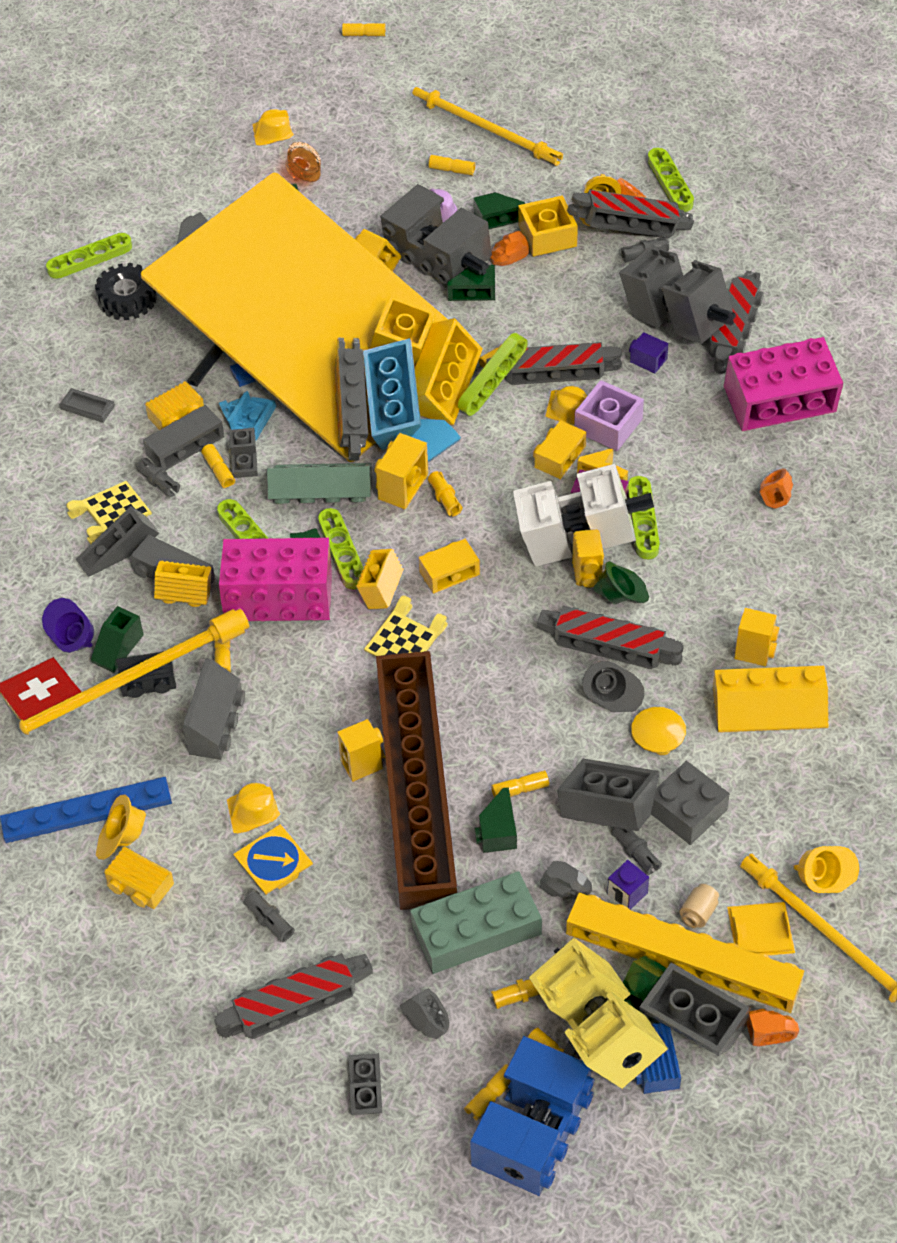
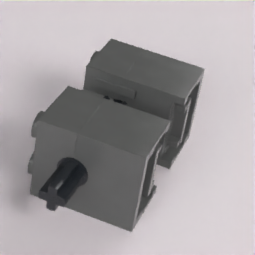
[380,184,492,284]
[619,245,736,344]

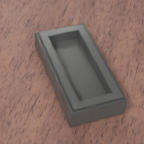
[59,388,115,423]

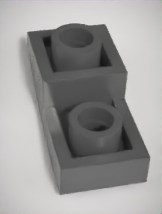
[229,428,258,478]
[349,1053,382,1115]

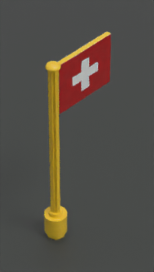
[0,609,249,735]

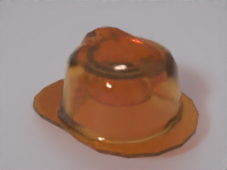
[285,142,321,182]

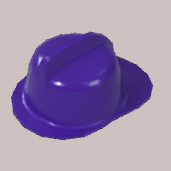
[42,598,94,653]

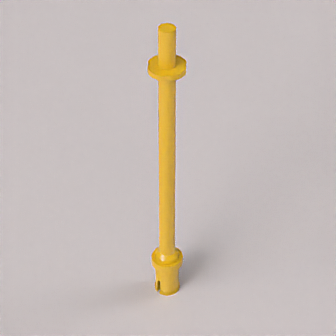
[412,87,563,166]
[740,853,897,1003]

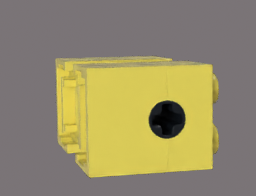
[529,938,668,1089]

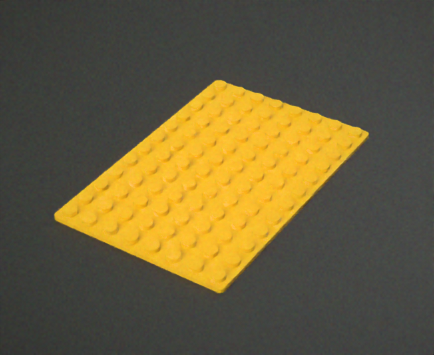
[141,172,448,462]

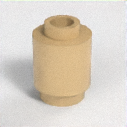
[679,884,719,928]

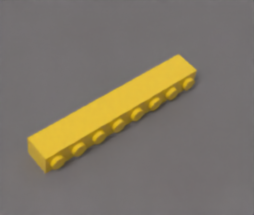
[566,893,805,1013]

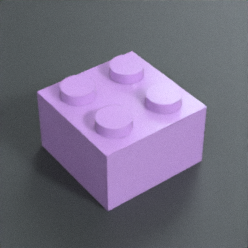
[575,380,644,451]

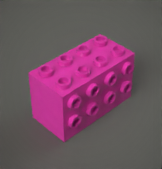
[724,337,844,431]
[219,538,332,621]

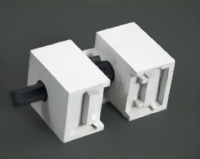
[513,464,654,566]

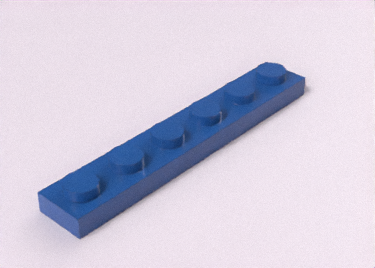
[0,777,172,843]

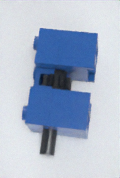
[470,1036,595,1196]

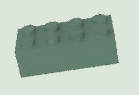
[410,871,542,974]

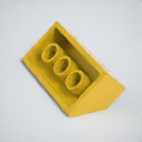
[415,318,483,425]
[712,665,829,732]

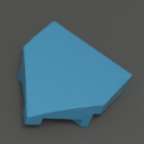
[219,391,277,440]
[412,419,461,463]

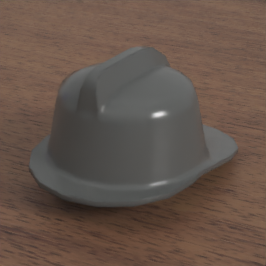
[582,661,644,712]

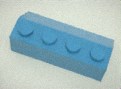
[363,338,421,450]

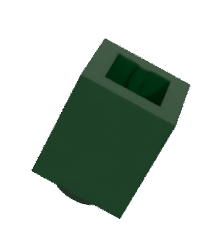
[91,606,144,673]
[623,955,667,1014]

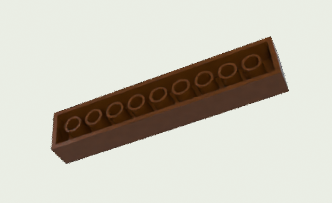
[376,651,457,910]

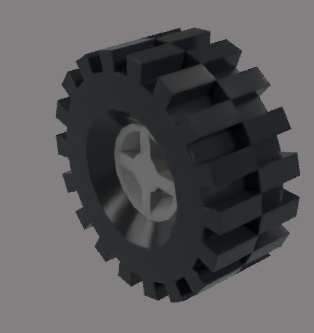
[95,263,157,320]

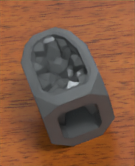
[540,861,592,899]
[400,988,450,1039]

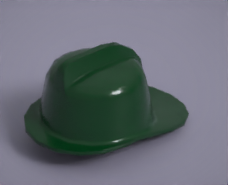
[593,561,649,604]

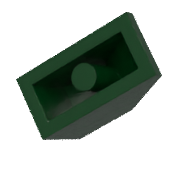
[473,192,525,229]
[448,265,495,301]
[474,787,517,853]

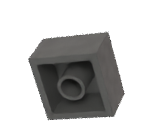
[651,760,730,845]

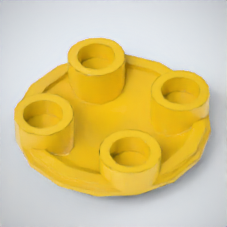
[631,707,686,755]

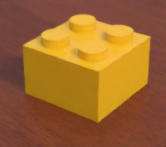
[519,195,578,257]
[370,294,436,365]
[374,433,428,509]

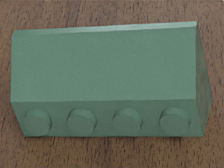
[267,463,372,504]

